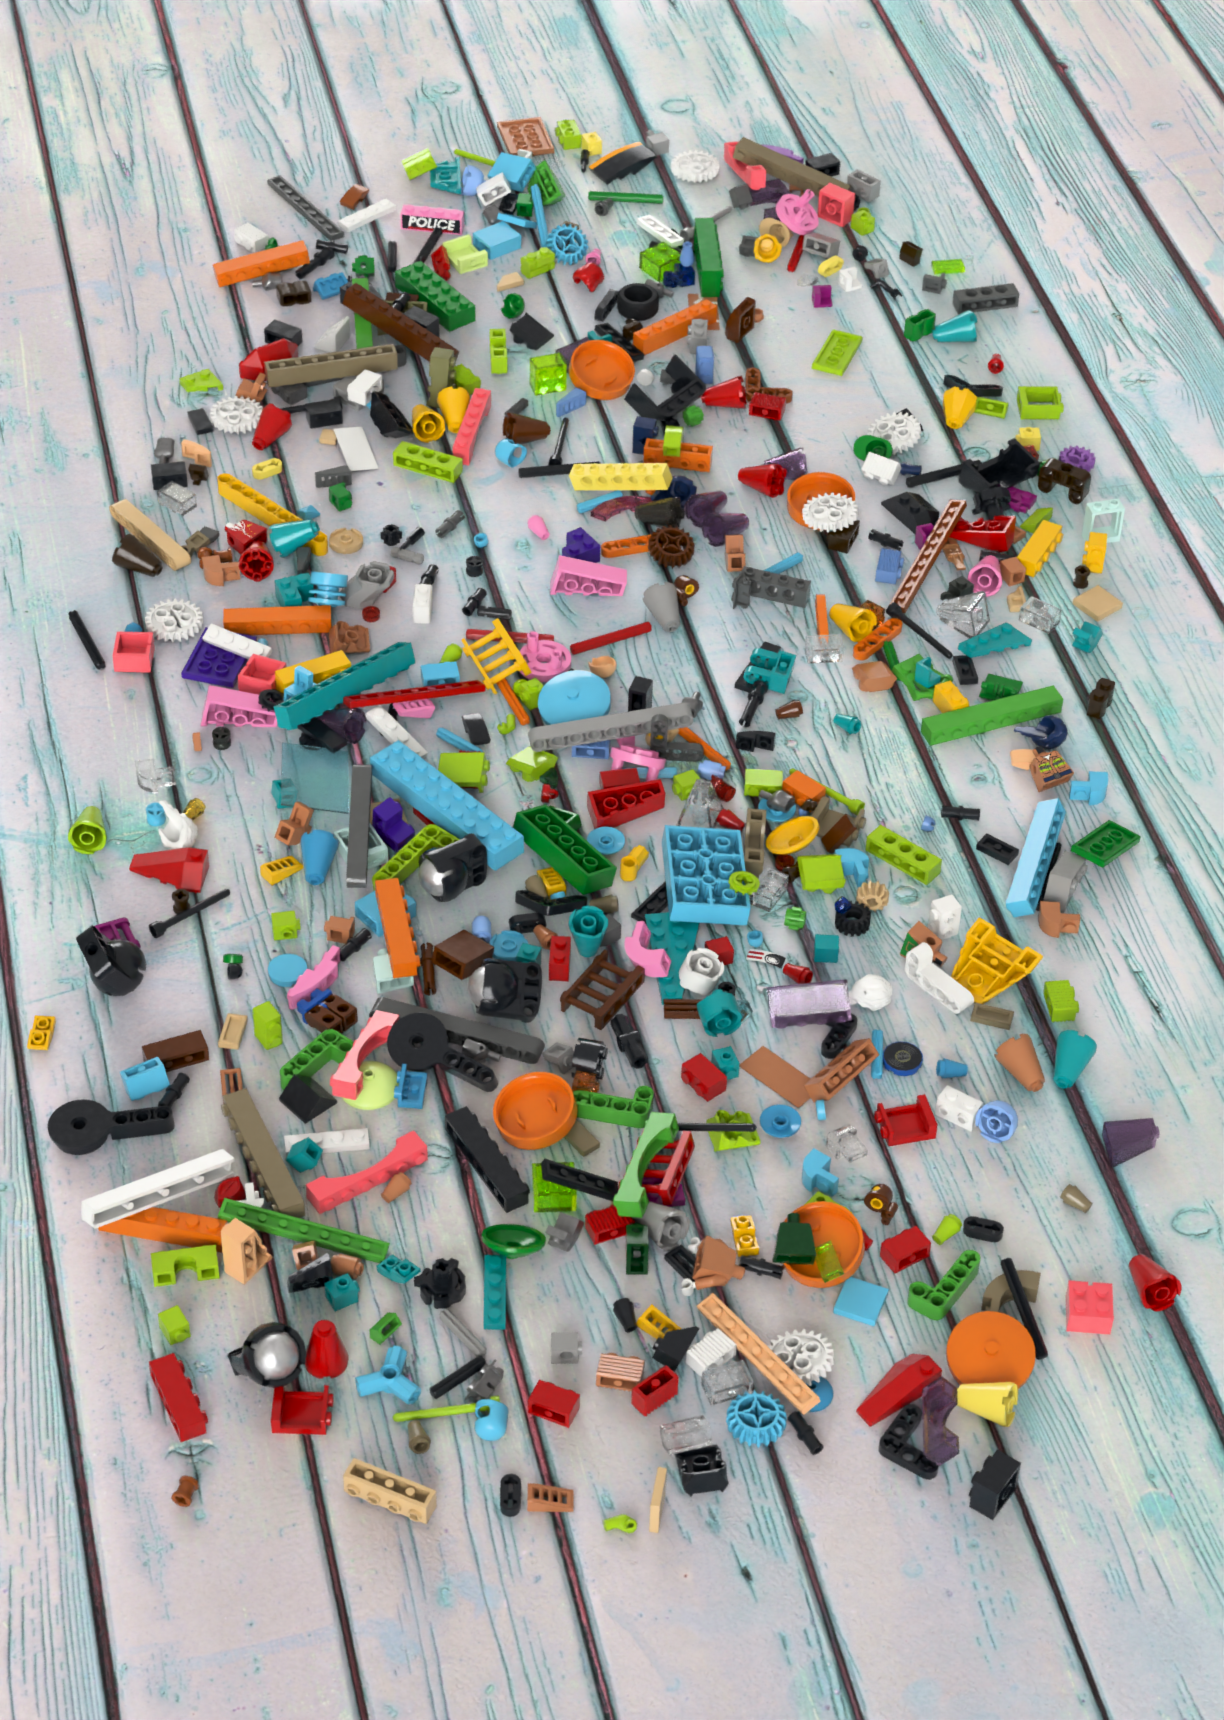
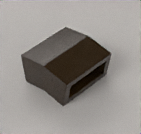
[899,241,923,267]

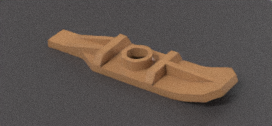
[942,537,966,571]

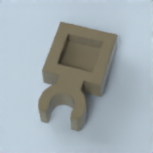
[181,530,211,558]

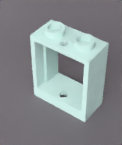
[1081,498,1125,543]
[333,823,388,870]

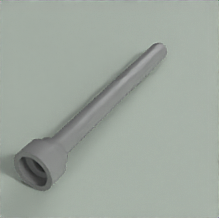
[680,206,732,241]

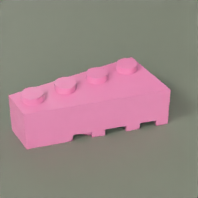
[550,555,627,596]
[201,685,277,727]

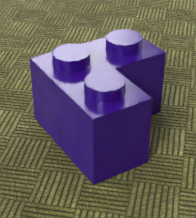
[562,527,601,563]
[372,797,415,854]

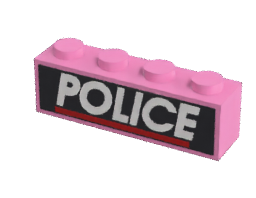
[401,205,464,235]

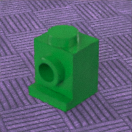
[517,193,533,217]
[329,482,352,512]

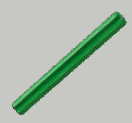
[588,191,663,204]

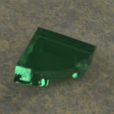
[540,767,558,789]

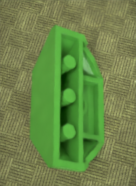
[527,160,566,207]

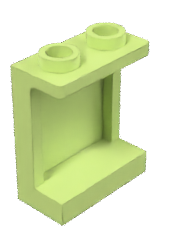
[442,234,488,274]

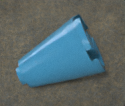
[300,830,339,885]

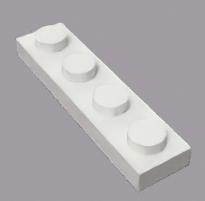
[338,199,396,232]
[637,215,684,248]
[202,624,273,659]
[365,705,428,759]
[284,1128,370,1157]

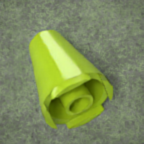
[68,806,107,854]

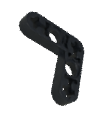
[943,375,1003,397]
[515,890,587,916]
[803,998,857,1059]
[878,1404,939,1480]

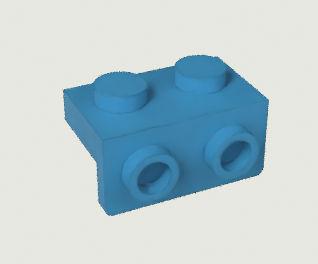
[394,1064,428,1109]

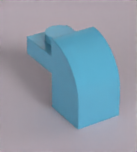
[284,665,316,701]
[1069,771,1108,805]
[834,848,869,888]
[802,1148,839,1197]

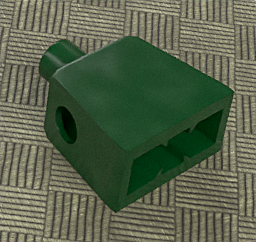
[772,1213,816,1265]
[625,1223,649,1275]

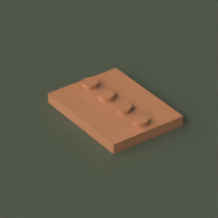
[497,117,554,157]

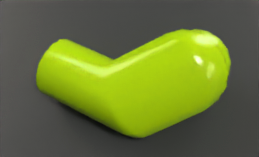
[497,714,516,735]
[603,1514,637,1533]

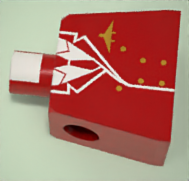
[225,520,268,555]

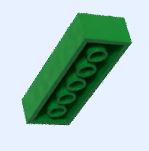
[694,218,724,297]
[395,261,475,332]
[513,804,617,895]

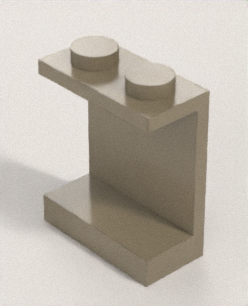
[811,796,866,847]

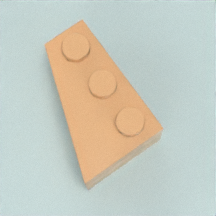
[221,1218,273,1285]

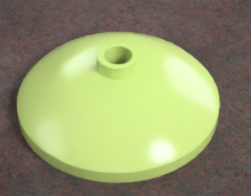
[341,1061,399,1110]

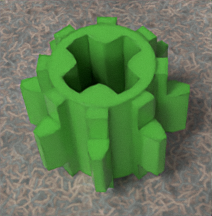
[683,405,704,427]
[784,906,806,931]

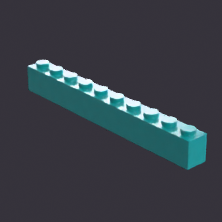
[274,642,416,730]

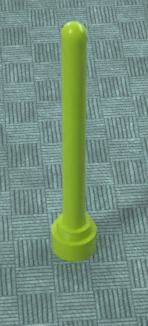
[454,149,496,167]
[789,768,865,815]
[393,1395,500,1422]

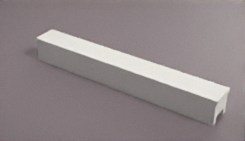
[81,1149,235,1229]

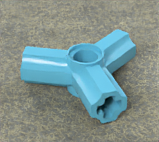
[355,1346,421,1405]

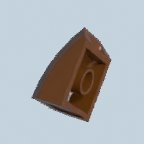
[725,297,756,343]

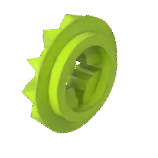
[728,871,760,895]

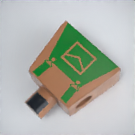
[900,921,948,967]

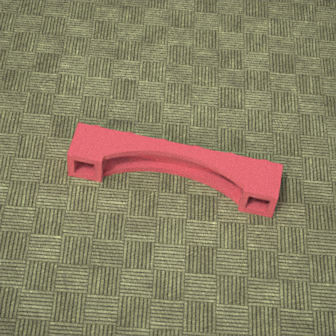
[724,141,766,190]
[453,388,491,465]
[330,1010,399,1100]
[306,1130,428,1214]

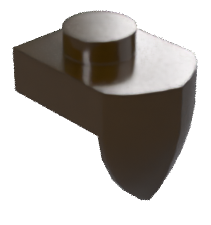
[622,319,643,341]

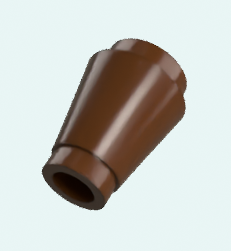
[775,700,803,720]

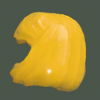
[753,234,782,263]

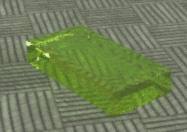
[931,259,965,274]
[815,1240,844,1283]

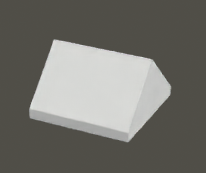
[314,316,350,353]

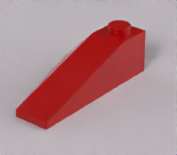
[856,1353,942,1427]

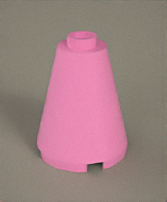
[967,555,1002,597]

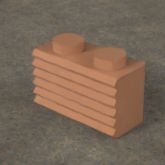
[596,1353,645,1392]

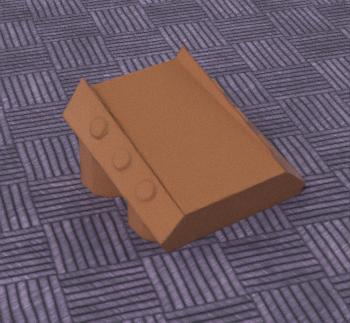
[328,621,370,654]
[852,661,897,692]

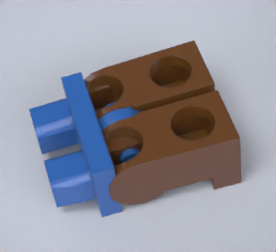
[297,988,358,1034]

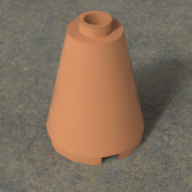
[994,1034,1045,1092]

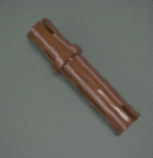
[420,942,436,996]

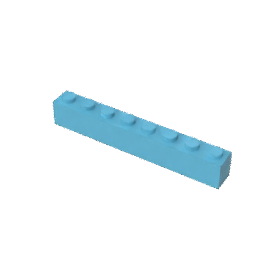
[1006,798,1066,918]

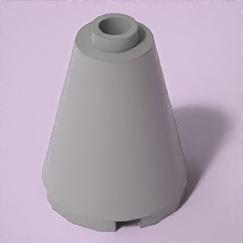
[643,582,680,632]
[633,1201,690,1251]

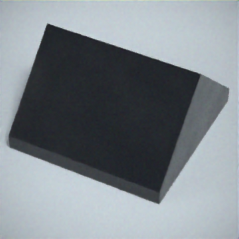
[279,1074,337,1124]

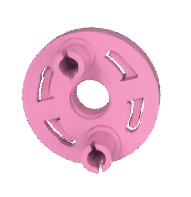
[776,189,819,235]
[519,631,571,683]
[610,745,666,782]

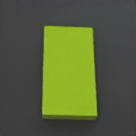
[812,329,863,376]

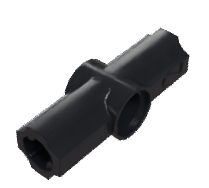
[610,1014,648,1069]

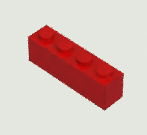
[149,1353,208,1442]

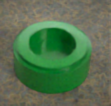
[223,954,243,963]

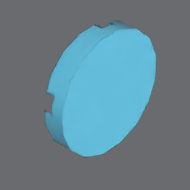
[490,930,528,961]
[268,954,308,987]

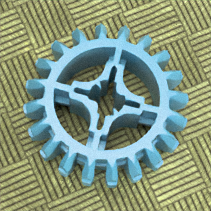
[546,223,588,265]
[726,1389,787,1448]

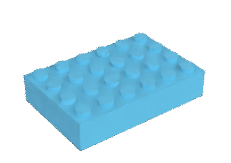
[661,825,751,925]

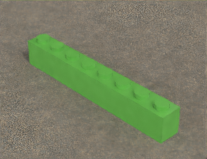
[921,685,1063,746]

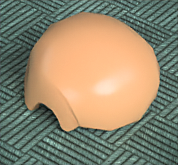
[588,656,617,678]

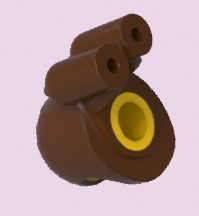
[674,575,699,606]
[864,1184,898,1225]

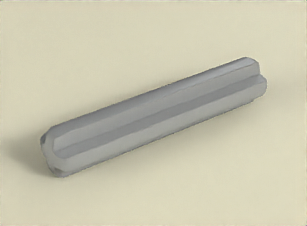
[439,1309,486,1357]

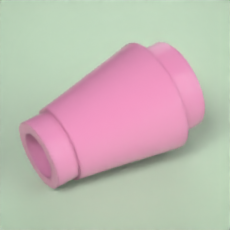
[586,248,601,265]
[527,515,550,540]

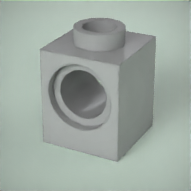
[551,1332,582,1364]

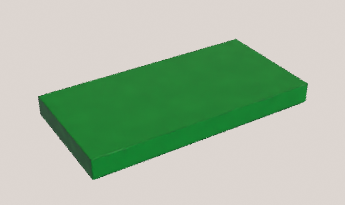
[1070,820,1141,868]

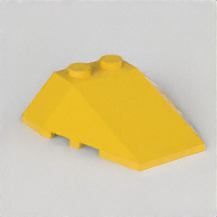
[951,917,1043,1004]

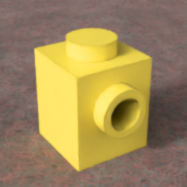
[581,132,602,156]
[1015,427,1041,451]

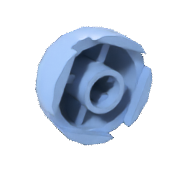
[461,165,486,196]
[975,1100,1018,1143]

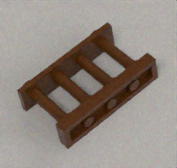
[560,949,645,1030]

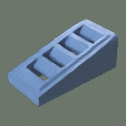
[556,387,586,417]

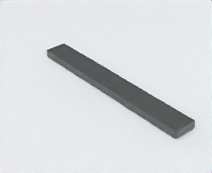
[267,175,344,241]

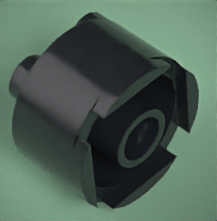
[572,1038,608,1082]

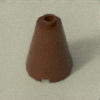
[503,413,550,444]

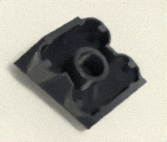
[510,313,554,351]
[287,1253,333,1293]
[674,1444,729,1497]

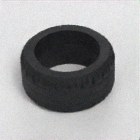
[617,283,659,321]

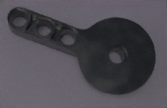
[387,1013,498,1092]
[48,1099,175,1155]

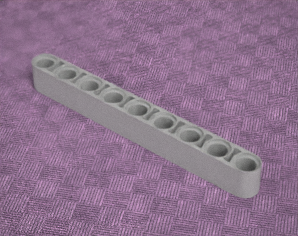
[528,703,693,752]

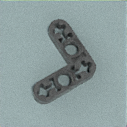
[650,714,704,762]

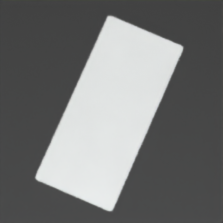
[333,427,378,471]

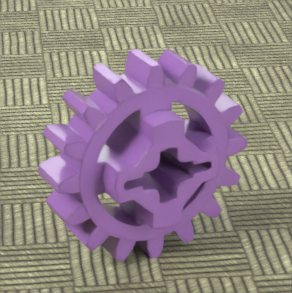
[1059,445,1096,472]

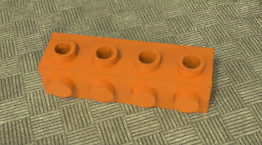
[643,438,713,472]

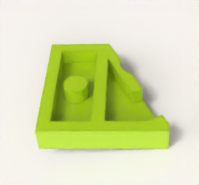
[179,368,223,392]

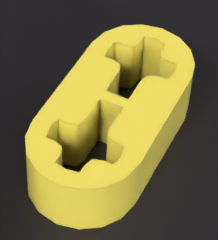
[818,255,844,277]
[252,458,283,480]

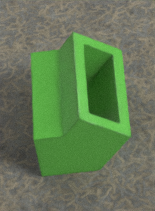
[369,1313,402,1345]

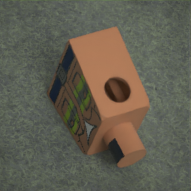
[1029,746,1074,792]

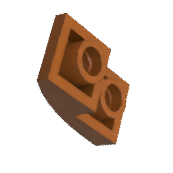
[340,184,369,210]

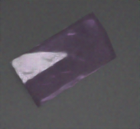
[767,979,852,1029]

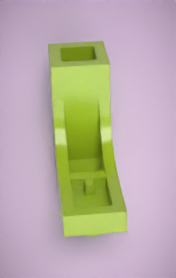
[663,425,684,457]

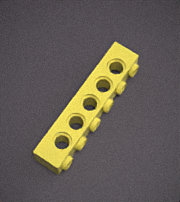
[569,463,673,490]

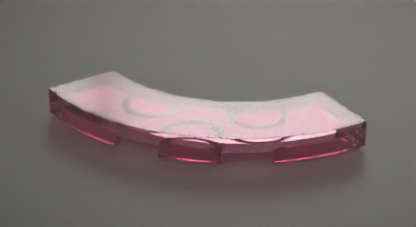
[591,496,660,522]

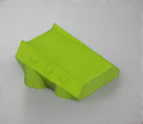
[506,746,558,782]
[797,854,846,894]
[706,1110,761,1152]

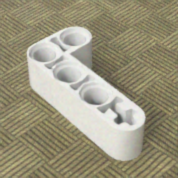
[905,942,974,1014]

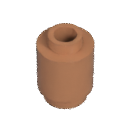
[331,1254,364,1279]

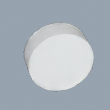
[637,369,654,386]

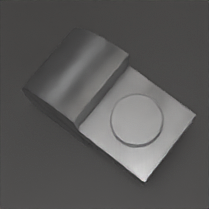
[545,1212,584,1252]

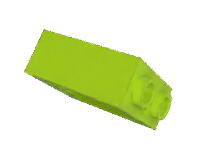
[1016,386,1064,419]

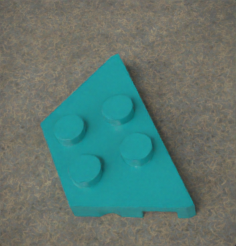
[430,157,461,194]

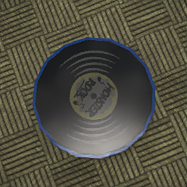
[883,1042,923,1076]

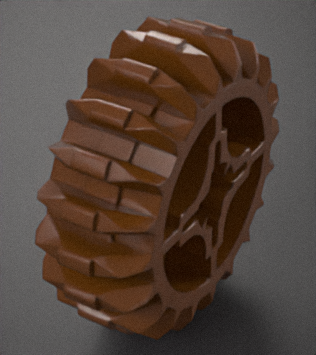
[648,525,695,569]

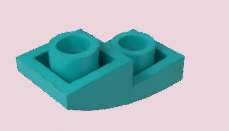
[376,1254,421,1284]

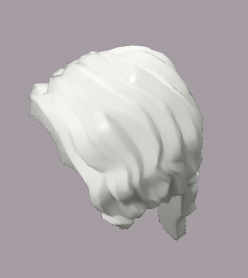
[158,800,198,850]
[835,974,892,1011]

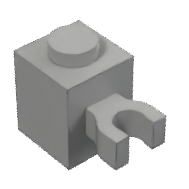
[645,130,669,156]

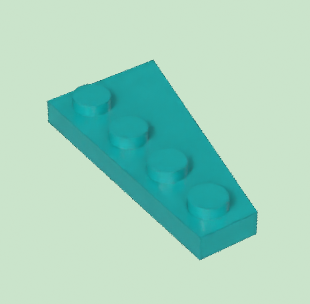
[958,622,1032,658]

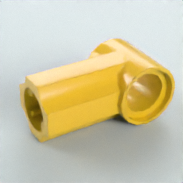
[620,845,649,881]

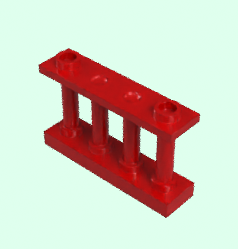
[618,1129,695,1205]

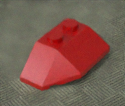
[239,338,298,381]

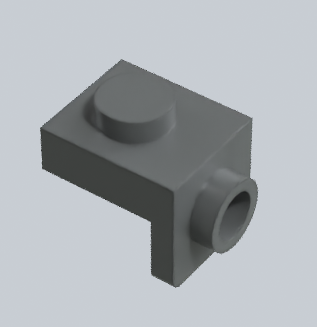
[739,235,758,257]

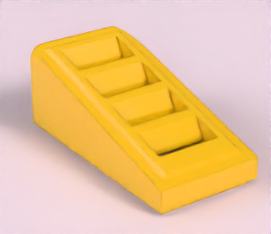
[260,855,303,886]
[537,867,566,899]
[636,1304,681,1339]

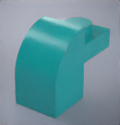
[1072,621,1103,653]

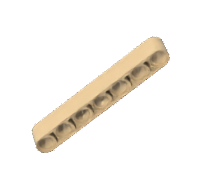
[109,499,191,571]

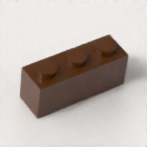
[142,1030,209,1072]

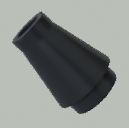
[613,1298,637,1332]

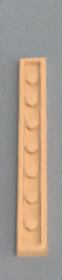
[696,1293,820,1415]

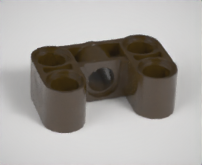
[1038,458,1091,504]

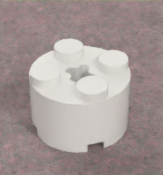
[679,948,724,996]

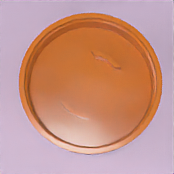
[568,340,635,400]
[787,472,855,530]
[493,1072,578,1150]
[782,1201,865,1288]

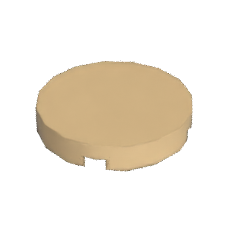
[329,528,363,554]

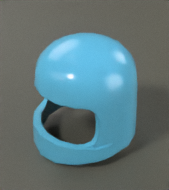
[495,439,527,468]
[474,1399,509,1441]

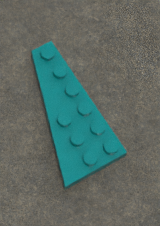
[645,912,700,1005]

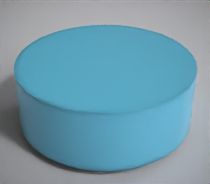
[815,1099,826,1121]

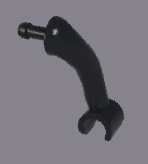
[870,278,902,300]

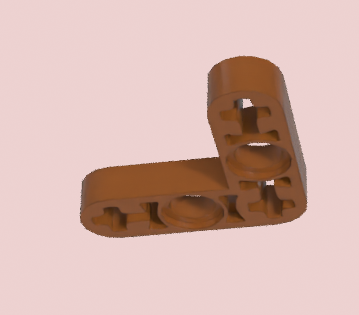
[745,368,793,404]

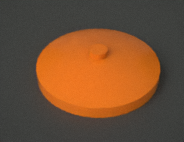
[946,1311,1036,1389]

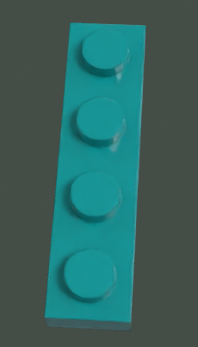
[484,1255,506,1330]

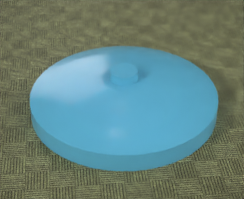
[538,670,611,725]

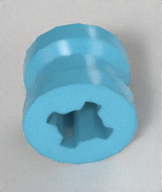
[146,802,166,826]

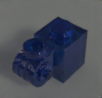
[663,263,695,288]

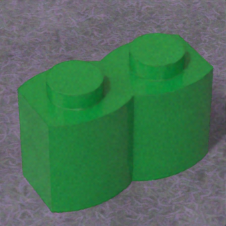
[904,309,936,341]

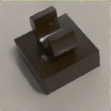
[188,464,209,485]

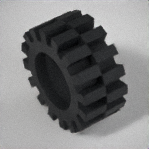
[835,901,871,937]

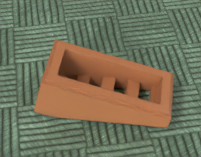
[527,1483,574,1512]

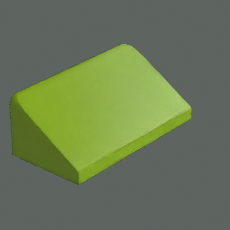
[974,397,1009,419]
[1020,507,1053,534]

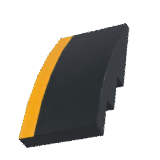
[589,142,657,185]

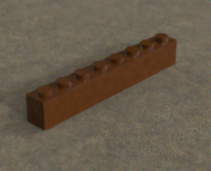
[342,283,459,362]

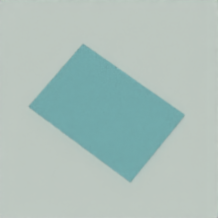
[281,742,349,814]

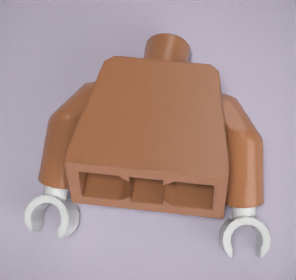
[682,1235,745,1296]

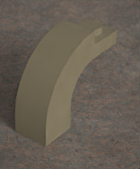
[981,1270,1041,1312]

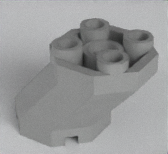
[340,561,394,610]

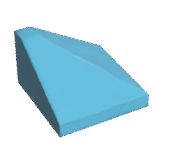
[297,505,320,520]

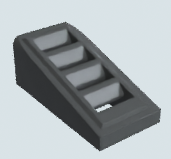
[315,465,352,488]
[297,547,311,575]

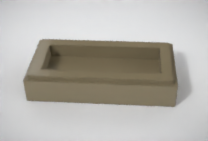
[970,1003,1014,1030]
[564,1119,600,1157]

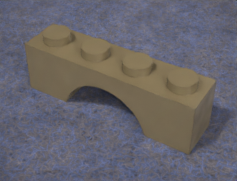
[744,808,766,879]

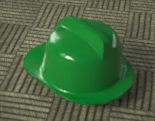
[853,435,893,461]

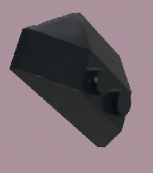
[370,391,414,438]
[881,492,940,535]

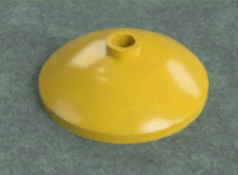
[766,816,820,855]

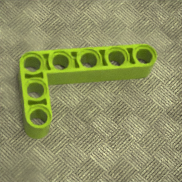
[372,824,460,891]

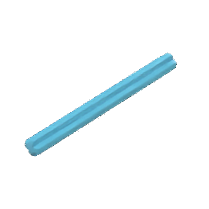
[530,184,548,247]

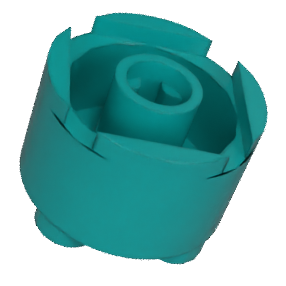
[697,989,743,1037]

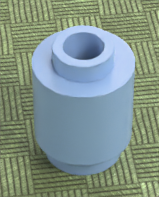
[697,760,726,782]
[472,916,492,943]

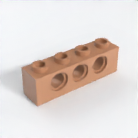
[803,1038,879,1102]

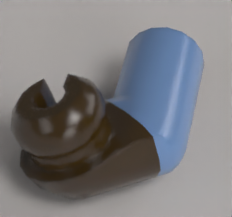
[798,799,818,817]

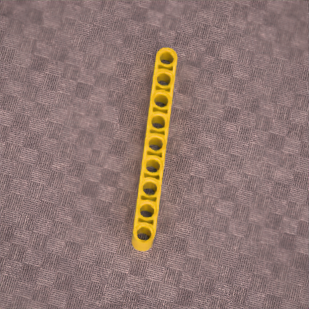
[217,473,328,556]

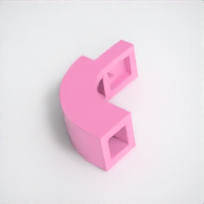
[624,921,671,977]

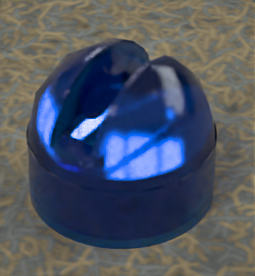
[834,896,852,914]

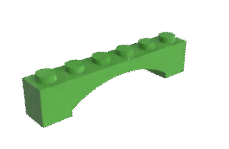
[613,1112,679,1218]

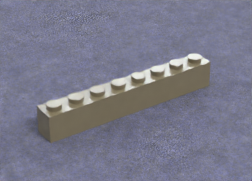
[733,137,851,197]
[264,344,398,387]
[221,1088,305,1218]

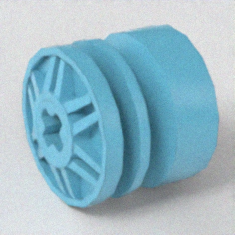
[308,572,348,607]

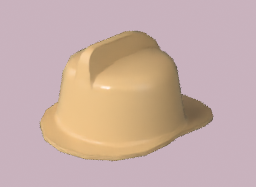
[759,218,794,247]

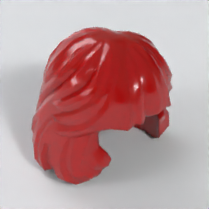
[572,262,604,292]

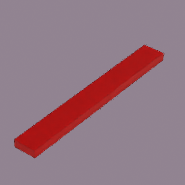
[343,680,485,708]

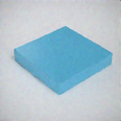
[497,213,537,229]
[833,1277,889,1327]

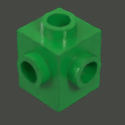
[352,255,375,278]

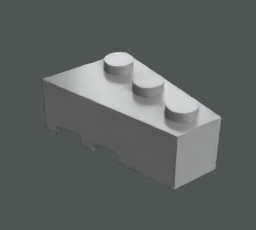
[1043,851,1088,913]

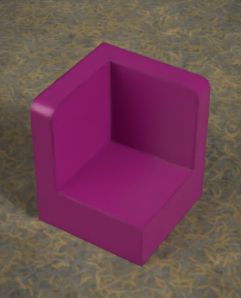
[812,285,832,308]
[915,523,933,550]

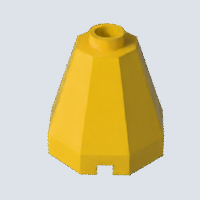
[943,387,977,429]

